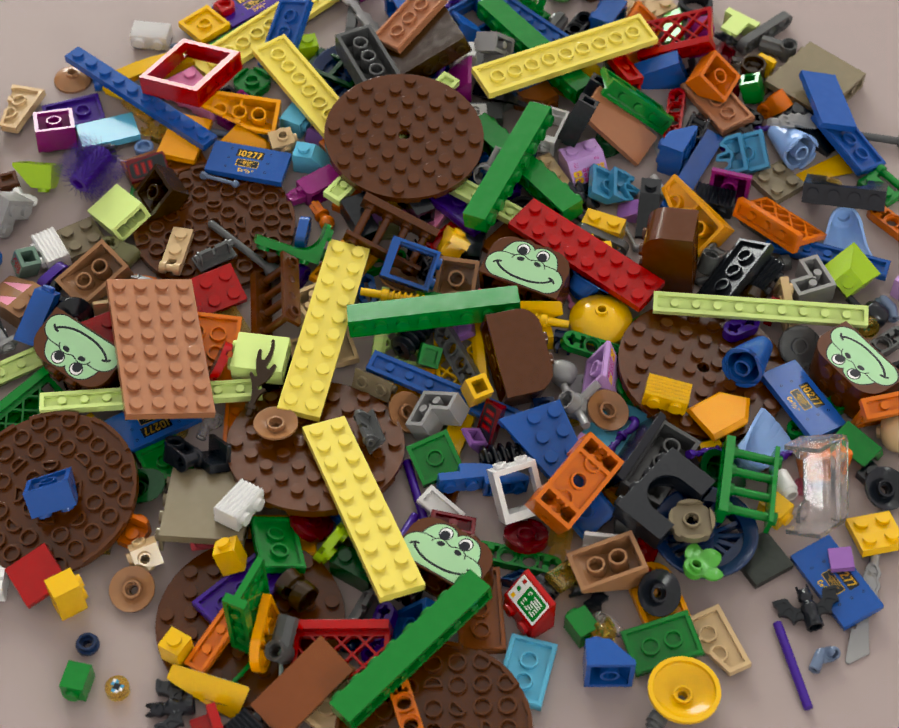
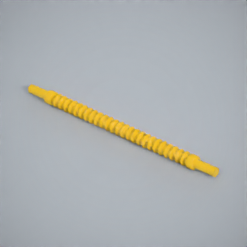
[360,287,570,329]

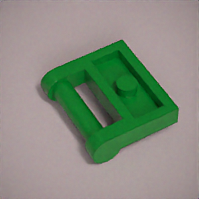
[856,164,899,207]

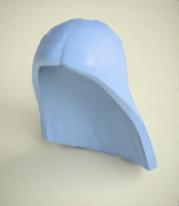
[823,207,873,256]
[734,408,794,472]

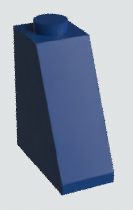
[634,50,689,89]
[13,285,61,347]

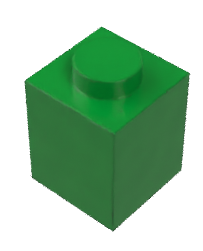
[739,72,765,104]
[564,605,601,649]
[59,660,95,702]

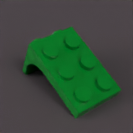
[253,223,334,265]

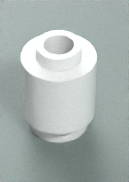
[777,469,799,501]

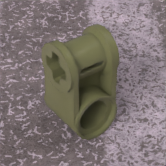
[103,236,141,269]

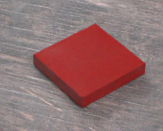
[4,543,63,609]

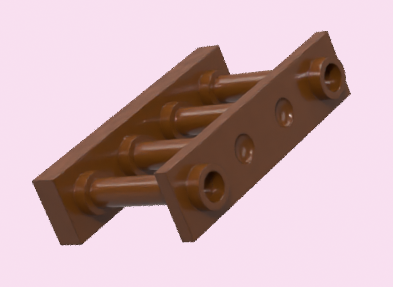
[342,192,440,277]
[250,251,301,336]

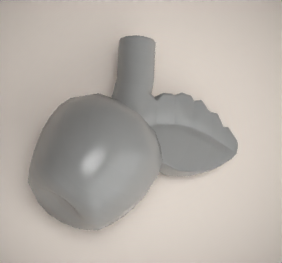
[551,359,584,394]

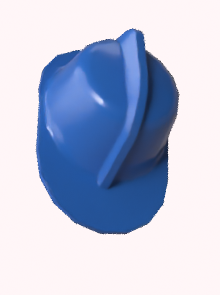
[569,270,609,300]

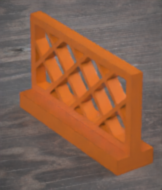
[732,197,827,254]
[850,391,899,428]

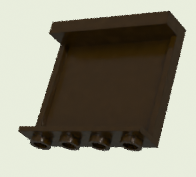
[385,6,472,77]

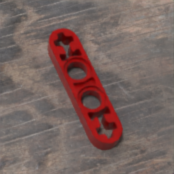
[663,88,686,138]

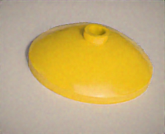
[569,294,632,346]
[647,656,721,725]

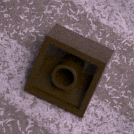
[133,164,190,220]

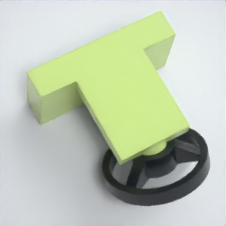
[714,7,760,46]

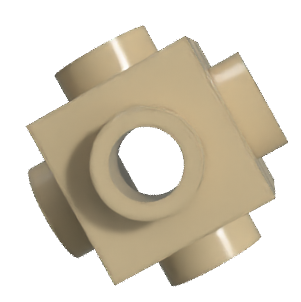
[268,127,298,154]
[126,536,164,572]

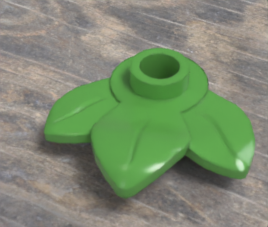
[683,543,724,581]

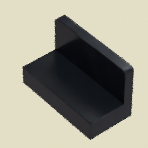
[199,434,231,474]

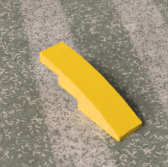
[116,53,195,82]

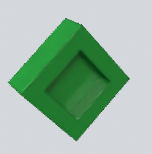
[416,343,443,369]

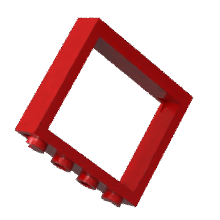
[139,38,243,108]

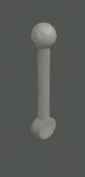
[625,221,639,252]

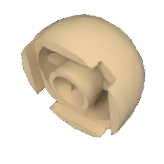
[876,416,899,453]

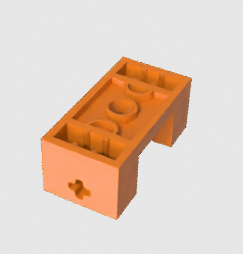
[524,431,624,535]

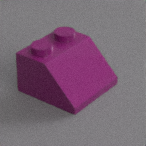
[449,56,472,102]
[33,108,78,153]
[709,167,753,203]

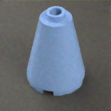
[767,126,818,170]

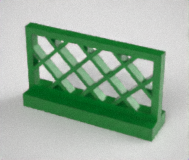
[600,66,674,135]
[0,367,63,429]
[221,556,270,654]

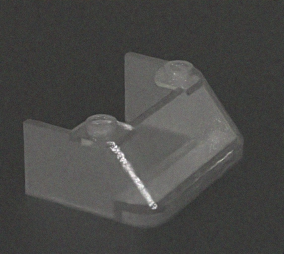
[784,434,849,539]

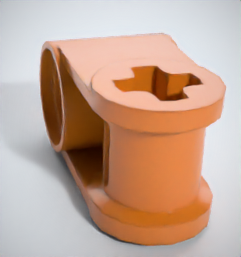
[757,88,793,120]

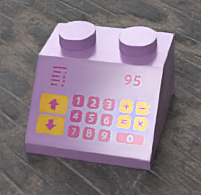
[558,138,608,188]
[581,340,618,393]

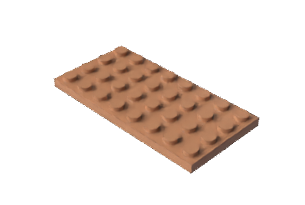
[106,279,216,420]

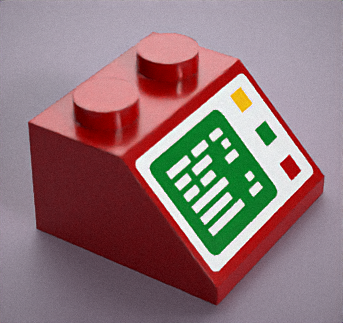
[503,569,556,638]

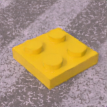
[178,5,231,44]
[845,511,899,557]

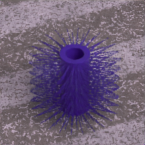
[55,132,127,203]

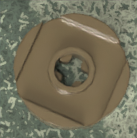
[668,499,716,543]

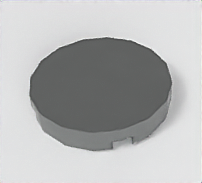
[778,325,819,368]

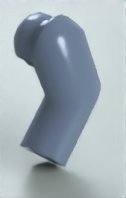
[874,295,899,323]
[808,646,841,674]

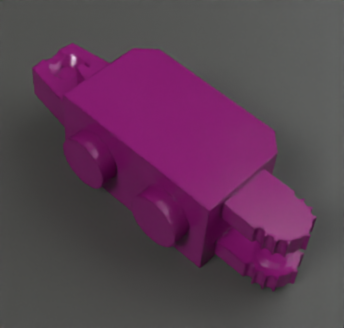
[286,164,339,207]

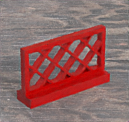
[637,6,716,62]
[292,619,393,680]

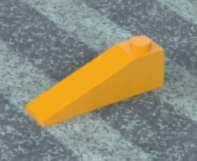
[201,91,282,135]
[661,174,734,257]

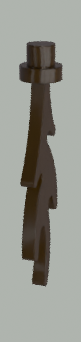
[244,339,277,417]

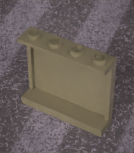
[763,42,866,114]
[155,468,248,551]

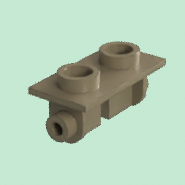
[352,367,398,403]

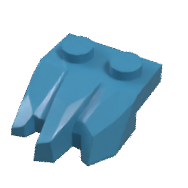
[715,129,771,174]
[588,163,640,204]

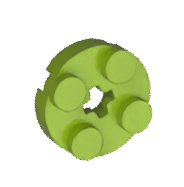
[312,522,349,564]

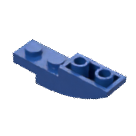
[436,463,530,496]

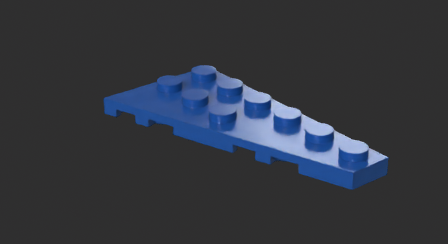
[497,399,613,522]

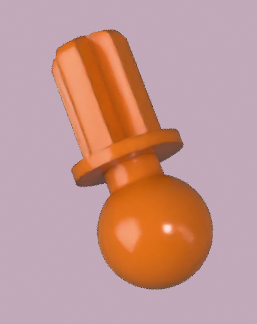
[309,200,335,229]

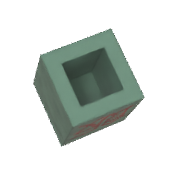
[11,246,42,279]

